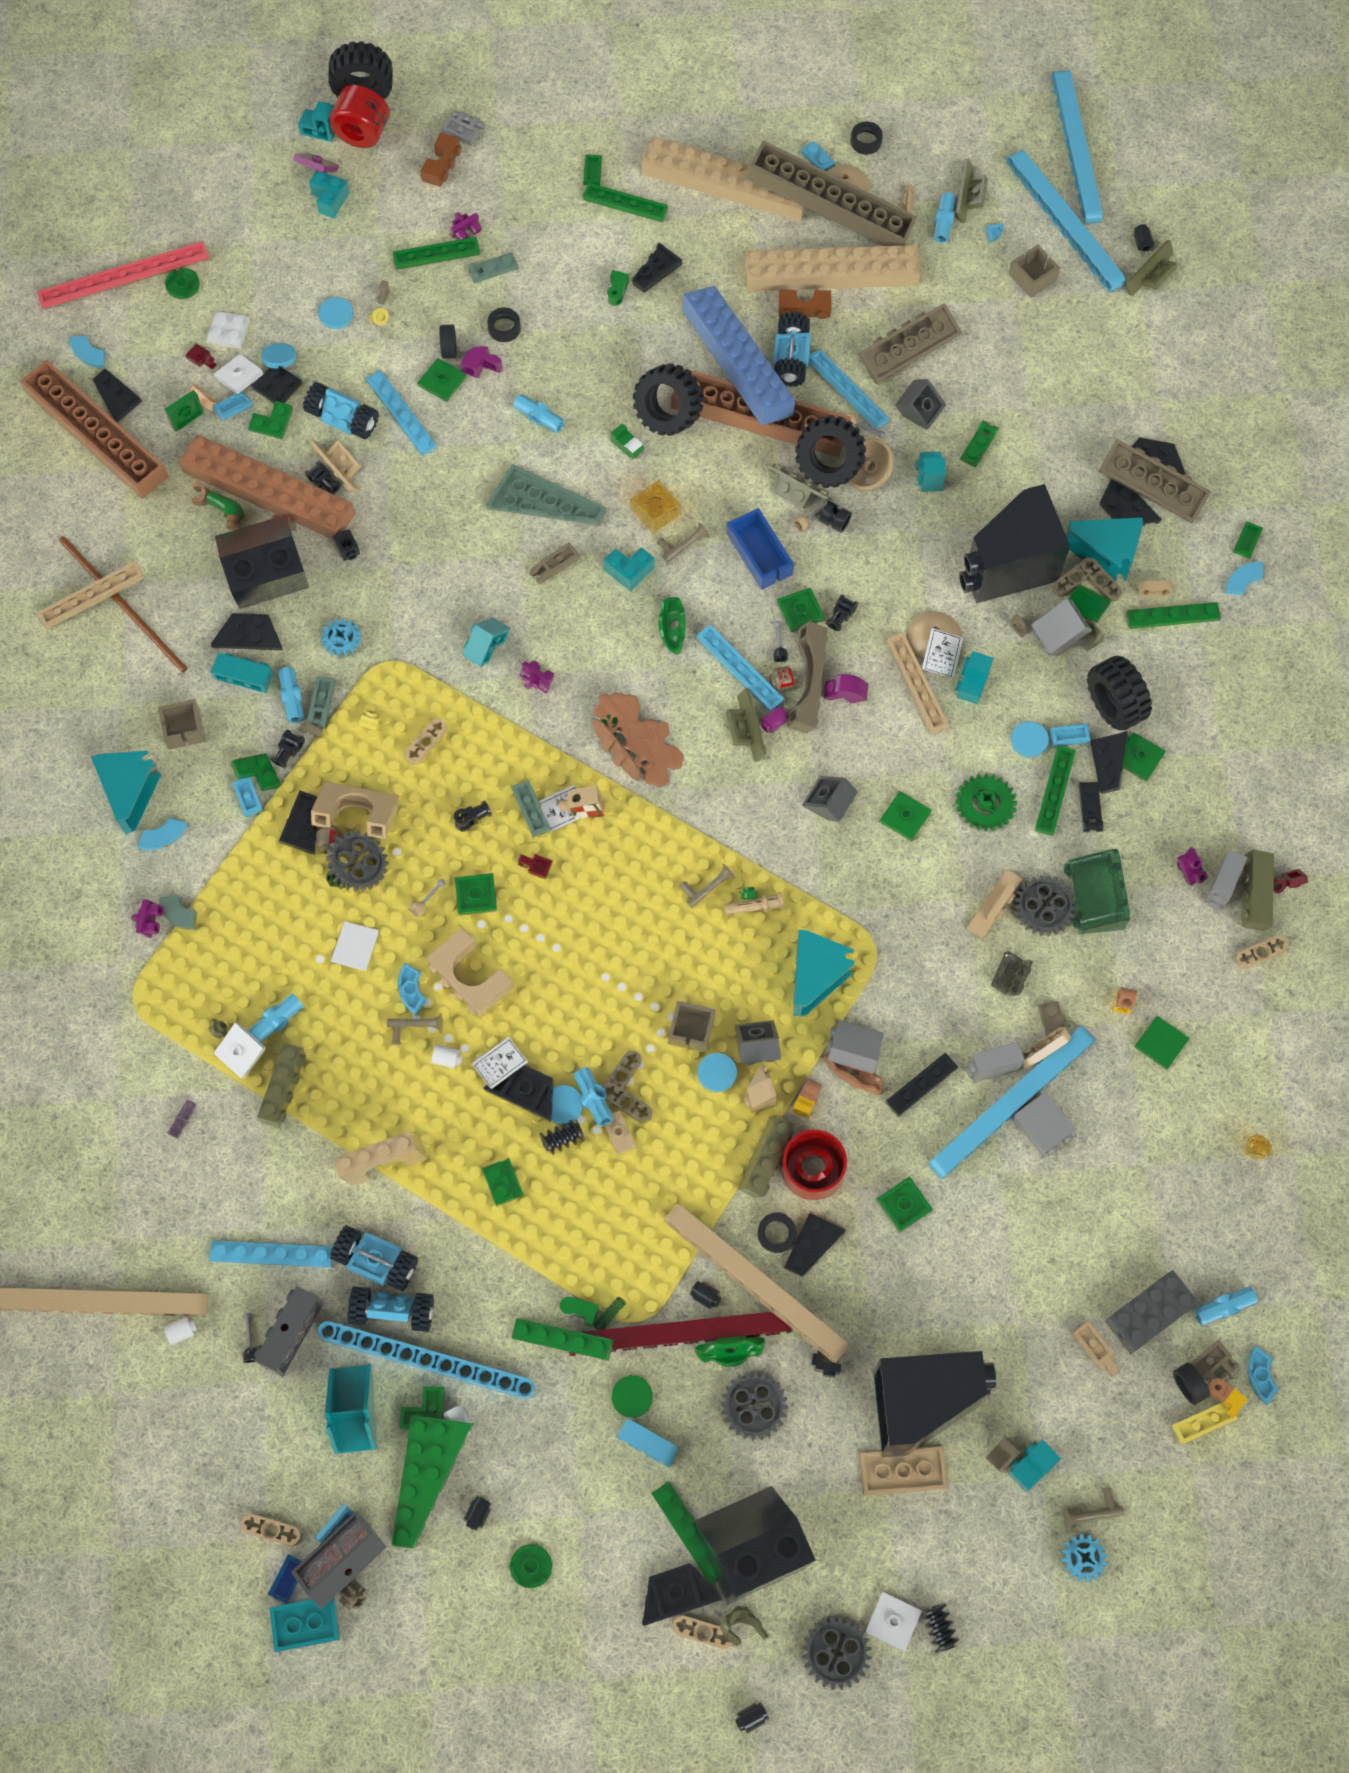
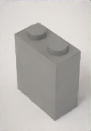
[1031,598,1092,656]
[1204,850,1247,909]
[826,1020,884,1074]
[966,1042,1024,1083]
[1012,1092,1076,1157]

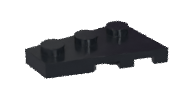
[632,242,682,293]
[92,368,142,423]
[1090,731,1128,794]
[279,790,317,856]
[784,1213,846,1277]

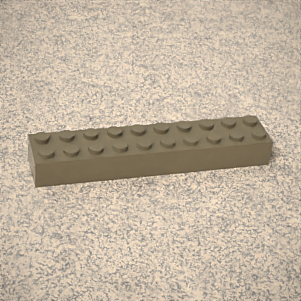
[746,140,917,246]

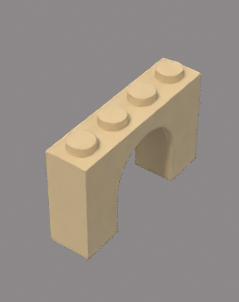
[311,781,399,839]
[426,928,515,1019]
[334,1131,427,1185]

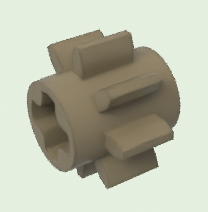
[339,1581,366,1610]

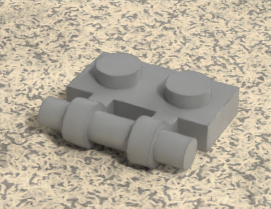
[441,110,485,146]

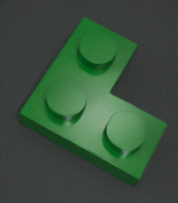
[248,401,293,440]
[231,753,281,791]
[399,1386,445,1430]

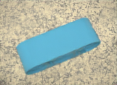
[617,1419,679,1468]

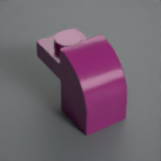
[461,346,503,378]
[824,674,869,703]

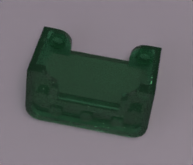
[1064,848,1130,935]

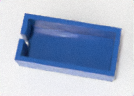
[726,508,794,590]

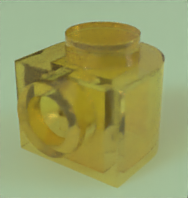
[1244,1134,1272,1160]

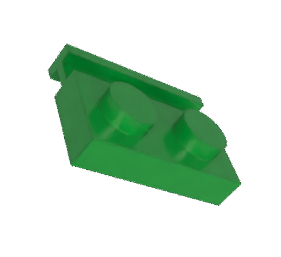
[482,1158,524,1207]

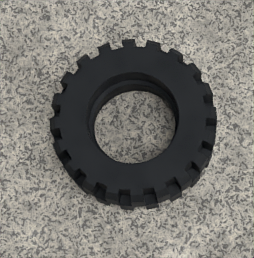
[328,41,393,99]
[633,363,704,436]
[795,415,866,488]
[1087,656,1152,731]

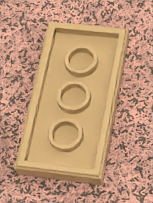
[859,1446,948,1496]

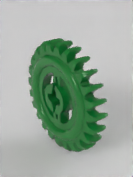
[955,772,1018,832]

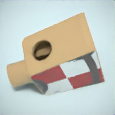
[559,785,605,818]

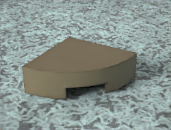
[377,280,390,305]
[1010,614,1027,637]
[298,722,323,737]

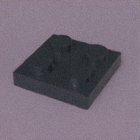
[252,366,302,403]

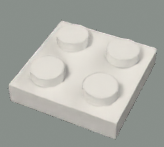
[206,311,250,349]

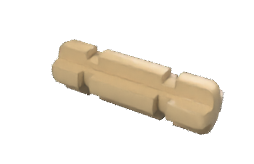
[902,184,914,214]

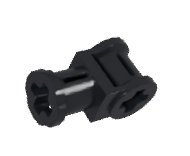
[305,461,341,494]
[826,594,859,632]
[271,729,305,768]
[454,800,492,832]

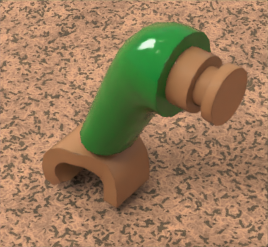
[191,482,244,530]

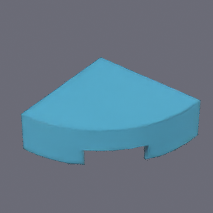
[986,223,1003,242]

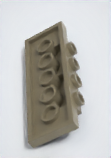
[858,303,962,384]
[1098,439,1211,523]

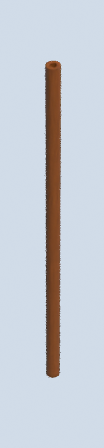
[59,536,188,673]

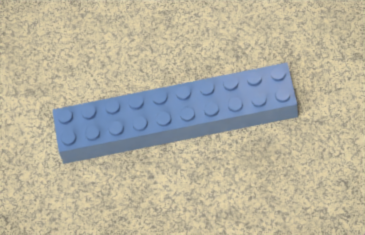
[682,285,795,425]

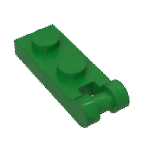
[960,420,999,468]

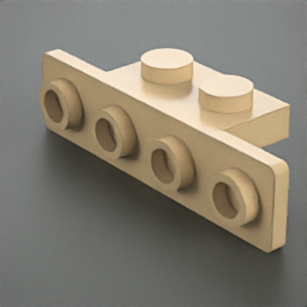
[309,439,362,493]
[967,870,1022,939]

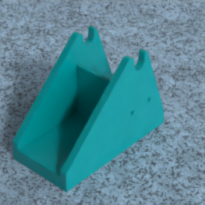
[1066,518,1143,582]
[91,750,161,835]
[793,930,855,1017]
[325,1364,377,1454]

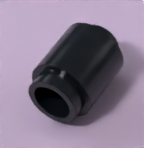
[1133,224,1154,251]
[690,1281,722,1309]
[463,1496,491,1531]
[735,1702,769,1734]

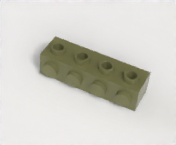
[1241,849,1274,931]
[257,1043,307,1128]
[737,1115,795,1198]

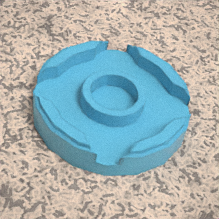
[318,297,353,330]
[261,343,297,369]
[1011,721,1049,757]
[697,1053,737,1093]
[551,1085,583,1125]

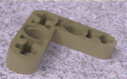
[1053,557,1122,602]
[602,1050,652,1123]

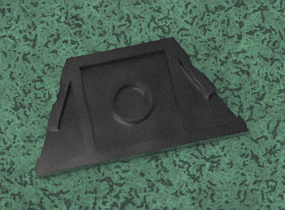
[1131,437,1186,475]
[1099,479,1162,526]
[211,613,283,651]
[483,1065,554,1122]
[642,1563,722,1626]

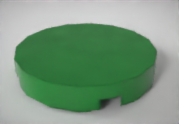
[165,268,200,299]
[611,1375,653,1418]
[510,1544,552,1589]

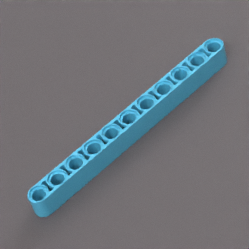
[1052,70,1103,224]
[1006,150,1126,293]
[928,1025,1096,1179]
[318,1321,536,1400]

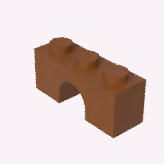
[420,132,462,187]
[779,290,832,319]

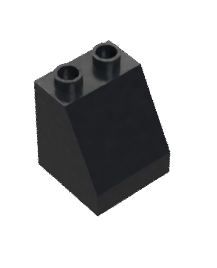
[959,484,1070,604]
[215,515,309,609]
[874,1351,996,1458]
[693,1486,816,1605]

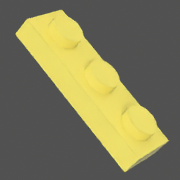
[1171,1403,1238,1445]

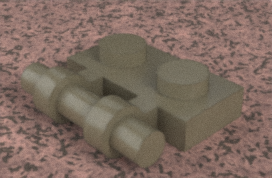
[1190,1340,1241,1382]

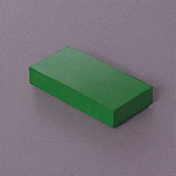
[583,155,602,186]
[1233,521,1263,559]

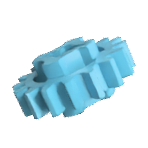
[321,618,362,657]
[1061,1534,1108,1583]

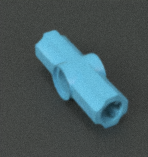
[933,192,956,243]
[513,394,565,433]
[278,667,304,723]
[247,993,304,1042]
[574,1067,613,1126]
[1194,1286,1258,1327]

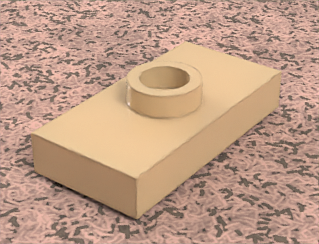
[605,1111,636,1155]

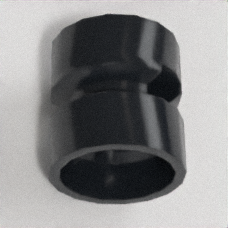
[819,501,852,533]

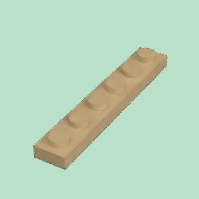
[38,561,145,630]
[886,632,949,734]

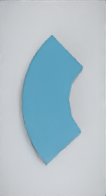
[70,336,105,368]
[1225,562,1263,595]
[138,818,188,850]
[398,963,427,1016]
[1248,1346,1279,1405]

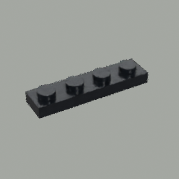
[885,1052,958,1118]

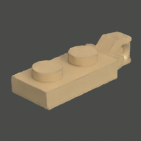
[1071,1320,1120,1377]

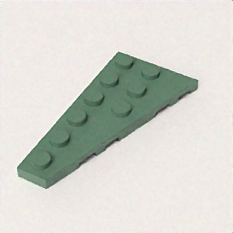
[486,464,606,525]

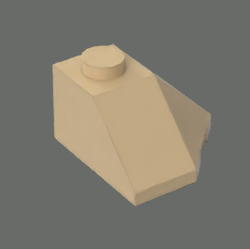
[744,1064,776,1112]

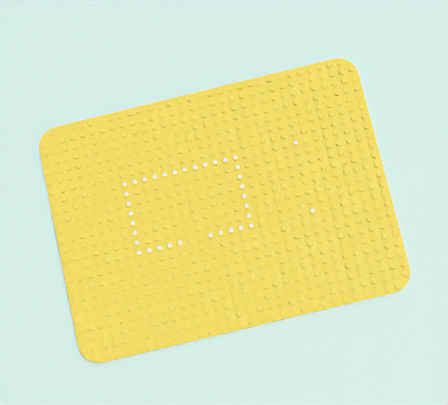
[133,661,877,1323]

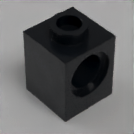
[333,529,360,561]

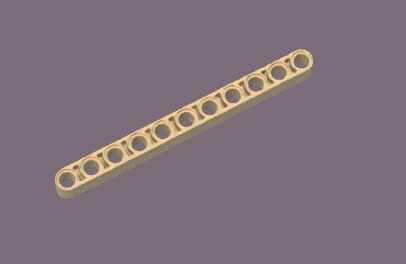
[664,1204,849,1363]
[0,1288,208,1317]

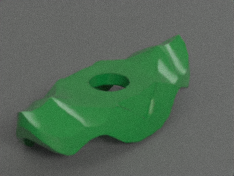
[658,597,686,655]
[695,1336,766,1367]

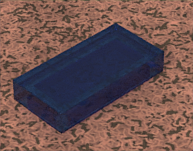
[268,1554,302,1604]

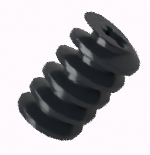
[539,1119,584,1155]
[922,1603,959,1653]

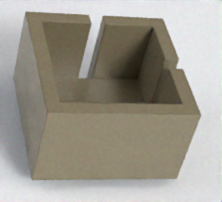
[1009,245,1060,297]
[158,699,206,749]
[668,1001,716,1053]

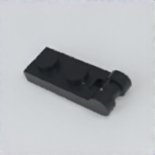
[1078,782,1103,832]

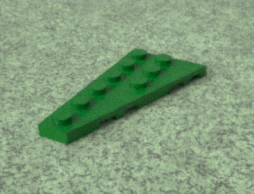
[392,1415,474,1548]

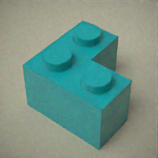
[298,101,335,142]
[309,170,349,218]
[915,452,946,492]
[603,547,655,592]
[462,617,511,667]
[955,651,994,705]
[1008,1440,1061,1492]

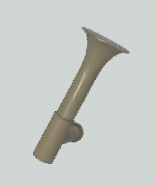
[657,522,710,562]
[680,864,736,908]
[387,1013,443,1045]
[1063,1488,1124,1531]

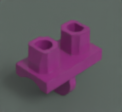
[450,212,482,240]
[519,660,554,694]
[1177,847,1208,886]
[131,899,164,938]

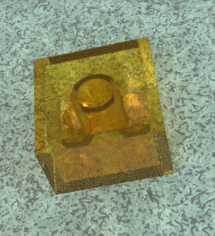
[630,480,681,534]

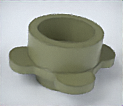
[209,1018,228,1039]

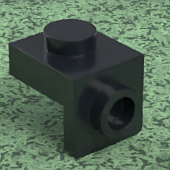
[811,1350,841,1378]

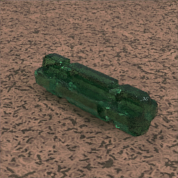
[593,1297,626,1330]

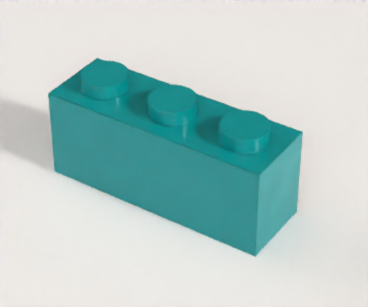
[211,653,273,693]

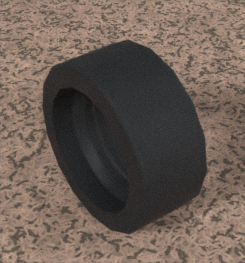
[850,121,883,155]
[487,307,521,342]
[439,324,457,359]
[757,1212,796,1253]
[1173,1362,1210,1405]

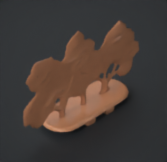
[592,692,684,788]

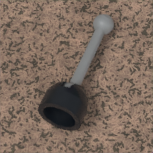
[773,621,788,662]
[243,1313,257,1363]

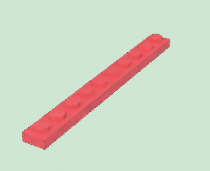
[37,241,209,309]

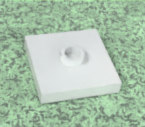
[214,354,263,394]
[214,1022,266,1079]
[865,1592,922,1652]

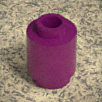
[761,706,789,733]

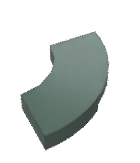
[160,895,197,930]

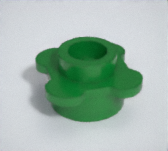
[739,887,758,900]

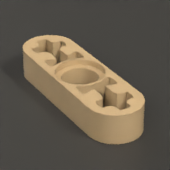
[405,718,447,765]
[1235,935,1288,969]
[1022,1027,1071,1069]
[241,1514,302,1546]
[673,1616,733,1649]

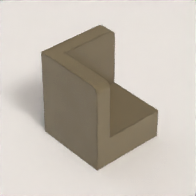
[986,1437,1020,1473]

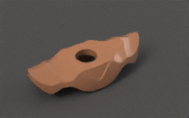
[823,1052,883,1095]

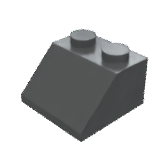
[895,379,946,430]
[802,776,858,822]
[735,1020,781,1065]

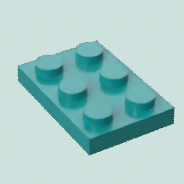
[269,1597,340,1653]

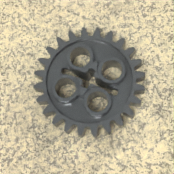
[325,830,389,892]
[1013,875,1077,937]
[720,1371,788,1441]
[801,1616,872,1690]

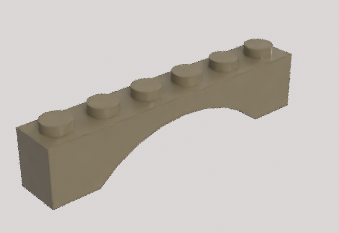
[787,621,828,733]

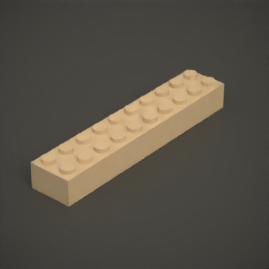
[641,136,806,222]
[745,245,920,291]

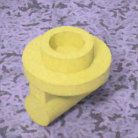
[368,307,389,325]
[359,710,380,731]

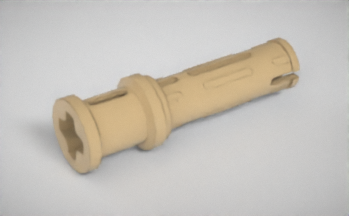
[725,892,784,916]

